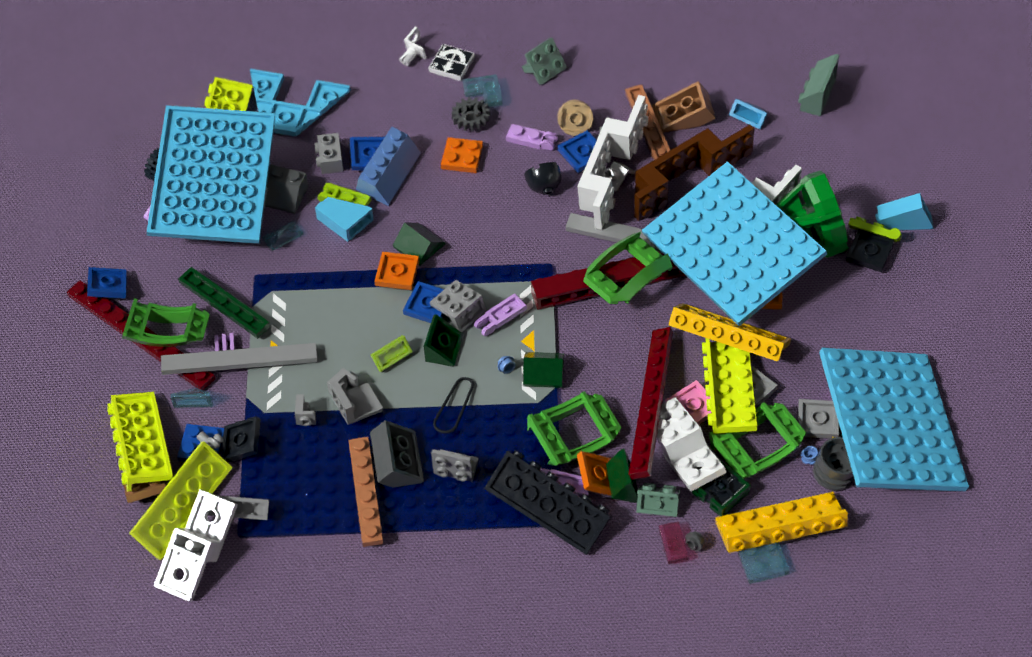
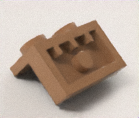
[123,481,166,503]

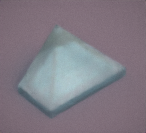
[262,220,304,251]
[171,388,213,408]

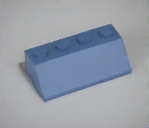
[356,127,421,206]

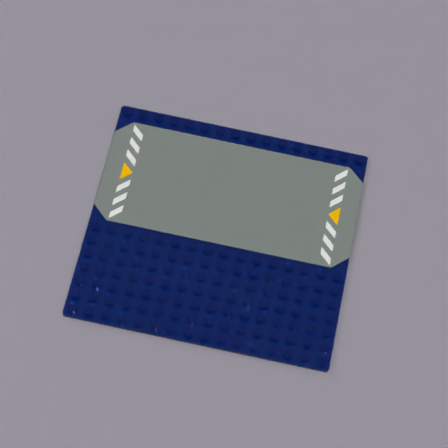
[237,263,560,538]

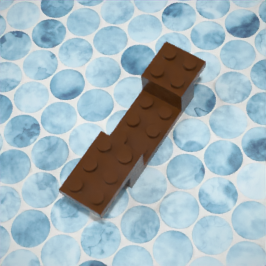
[634,124,755,221]

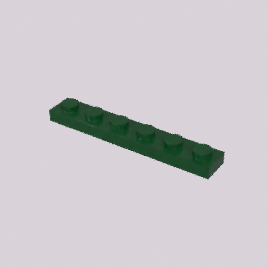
[178,267,271,339]

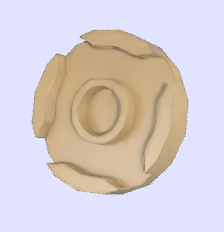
[557,99,593,136]

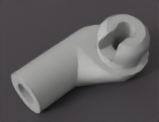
[197,431,224,449]

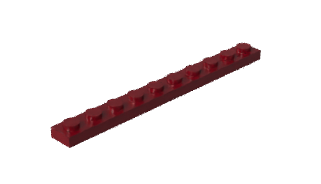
[67,280,215,391]
[629,327,673,480]

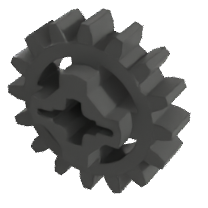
[451,97,490,131]

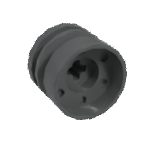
[813,437,854,491]

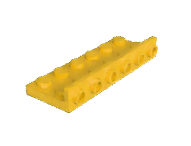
[669,303,791,361]
[715,492,848,553]

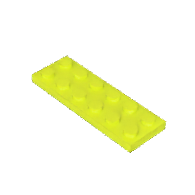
[129,441,233,560]

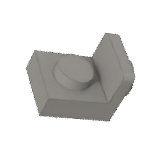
[327,368,358,395]
[295,394,316,426]

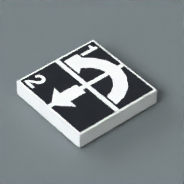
[429,44,475,81]

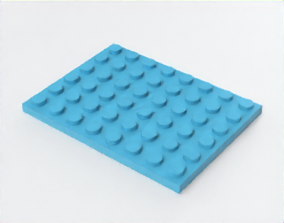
[147,105,275,244]
[642,162,827,326]
[819,348,969,491]

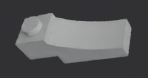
[208,495,269,520]

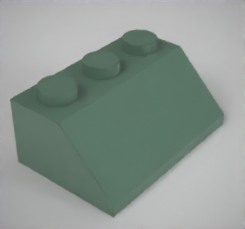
[798,54,839,116]

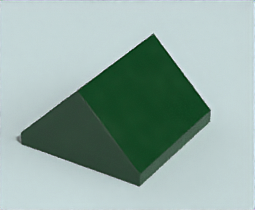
[393,222,445,267]
[424,314,464,366]
[523,352,564,388]
[606,449,638,503]

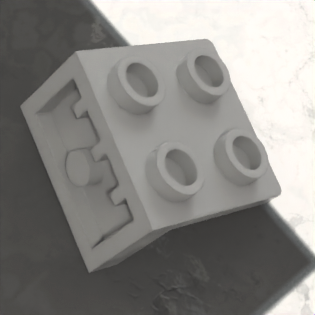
[430,280,486,332]
[330,381,383,425]
[431,449,479,482]

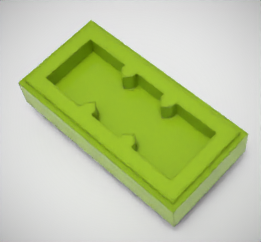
[371,335,413,372]

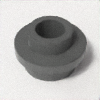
[685,531,705,551]

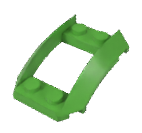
[583,232,672,304]
[122,298,210,347]
[527,391,621,466]
[709,402,806,479]

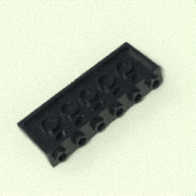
[484,449,613,555]

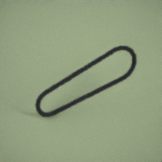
[433,377,474,434]

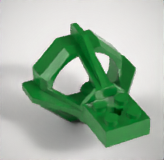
[776,170,848,257]

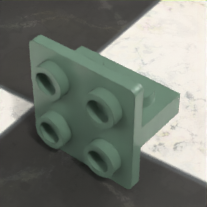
[522,38,567,85]
[636,483,680,517]

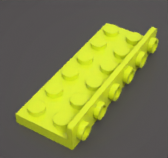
[204,77,253,111]
[702,338,757,434]
[107,392,173,492]

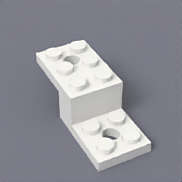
[752,165,802,205]
[657,397,726,491]
[154,490,238,601]

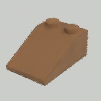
[652,81,716,133]

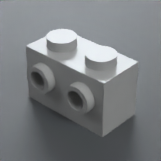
[315,133,343,174]

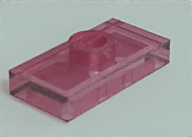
[659,522,688,564]

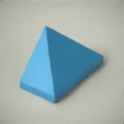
[729,99,768,129]

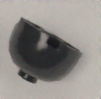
[524,162,562,195]

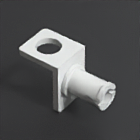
[399,26,426,66]
[602,161,635,191]

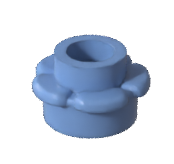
[497,356,516,374]
[801,446,819,465]

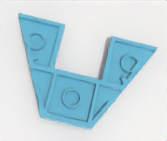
[250,69,351,137]

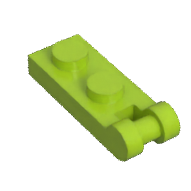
[317,183,371,206]
[848,217,902,242]

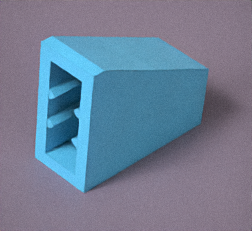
[875,193,933,230]
[315,197,374,242]

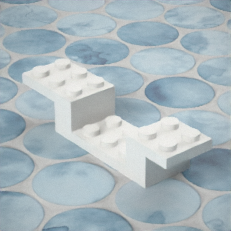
[577,95,649,230]

